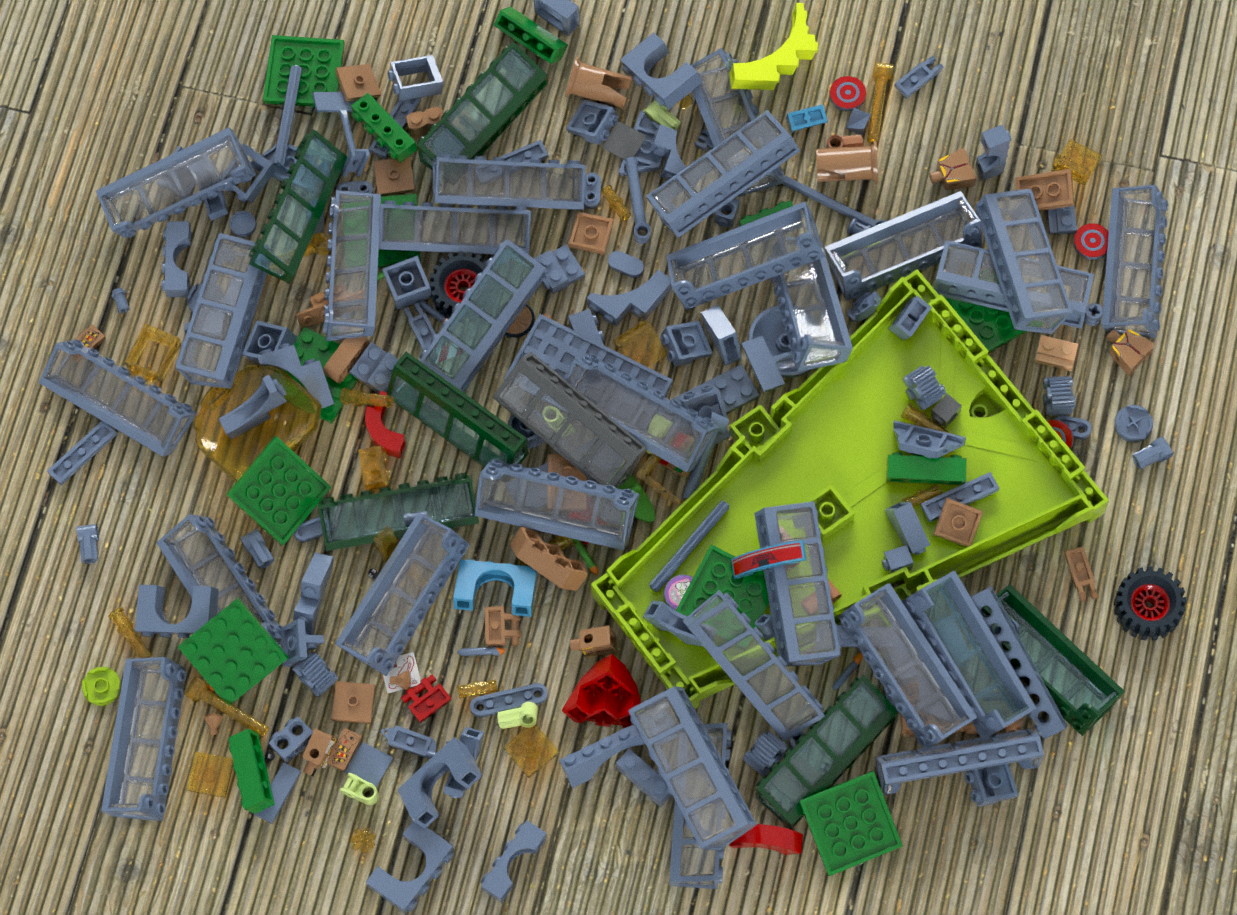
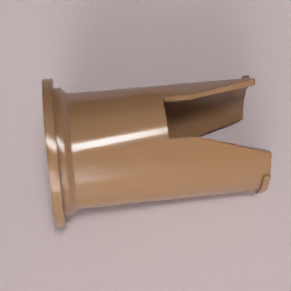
[565,56,632,110]
[816,141,878,184]

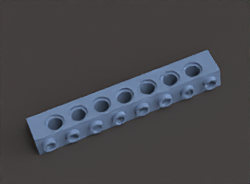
[971,586,1067,739]

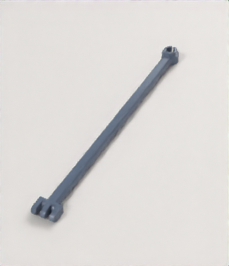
[694,129,886,228]

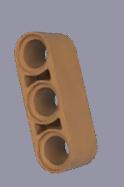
[323,331,370,384]

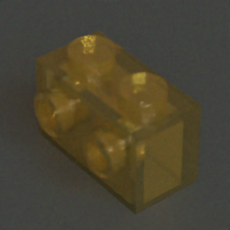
[358,446,391,490]

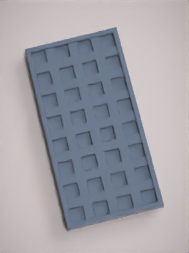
[504,314,674,431]

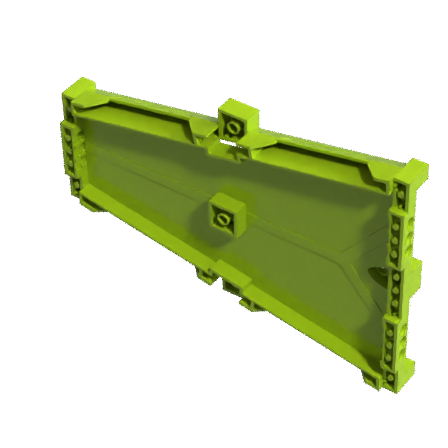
[591,269,1109,709]

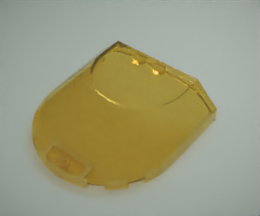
[193,363,322,483]

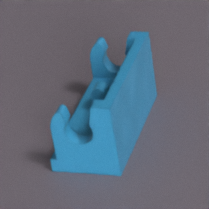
[786,104,828,133]

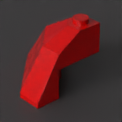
[562,654,643,729]

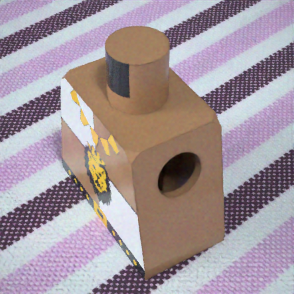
[302,729,338,777]

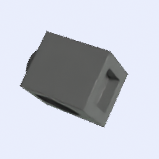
[931,394,962,429]

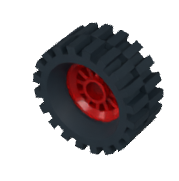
[429,251,496,323]
[1114,566,1186,641]

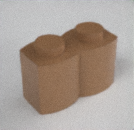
[406,107,443,138]

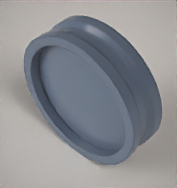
[230,211,256,238]

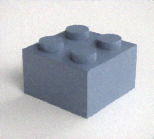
[382,256,432,310]
[242,320,297,371]

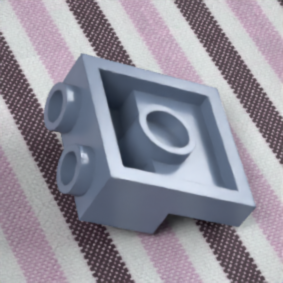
[566,99,618,145]
[534,244,585,294]
[660,321,712,367]
[348,342,399,395]
[679,385,729,437]
[965,764,1019,807]

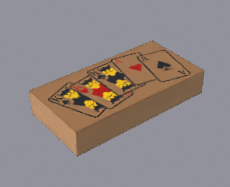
[70,324,106,363]
[326,728,363,772]

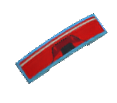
[731,541,807,579]

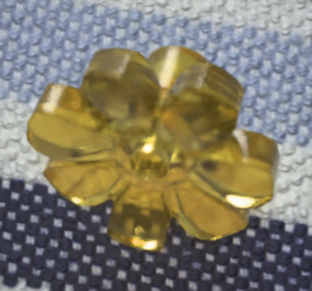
[350,827,376,853]

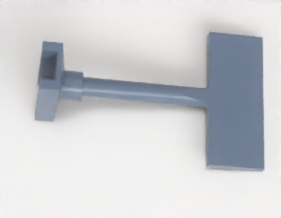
[312,92,370,177]
[741,324,833,393]

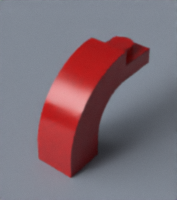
[365,391,406,459]
[729,824,803,855]

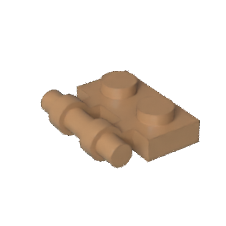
[484,606,521,647]

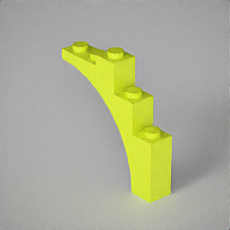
[729,3,818,90]

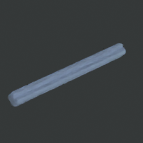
[274,65,302,166]
[649,501,729,592]

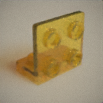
[1052,139,1102,186]
[612,321,667,367]

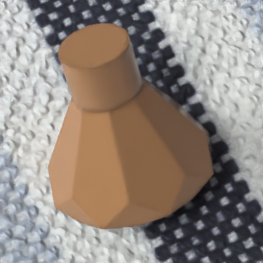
[389,671,411,690]
[204,713,223,735]

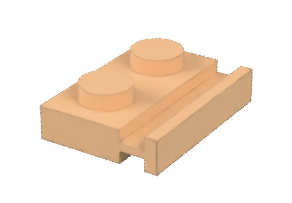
[1035,335,1078,371]

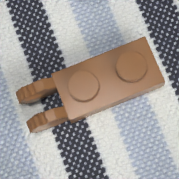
[1064,546,1098,603]

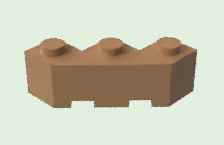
[510,527,588,591]

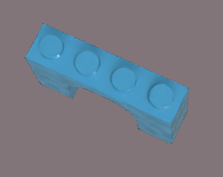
[453,559,538,617]

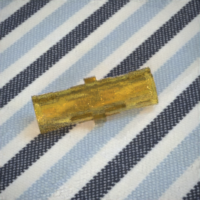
[601,185,631,221]
[902,483,942,507]
[457,679,498,698]

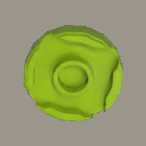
[82,667,121,706]

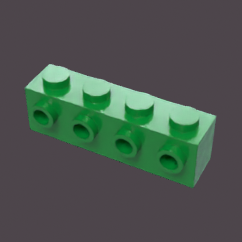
[493,7,568,64]
[351,93,417,163]
[886,452,967,485]
[228,729,275,814]

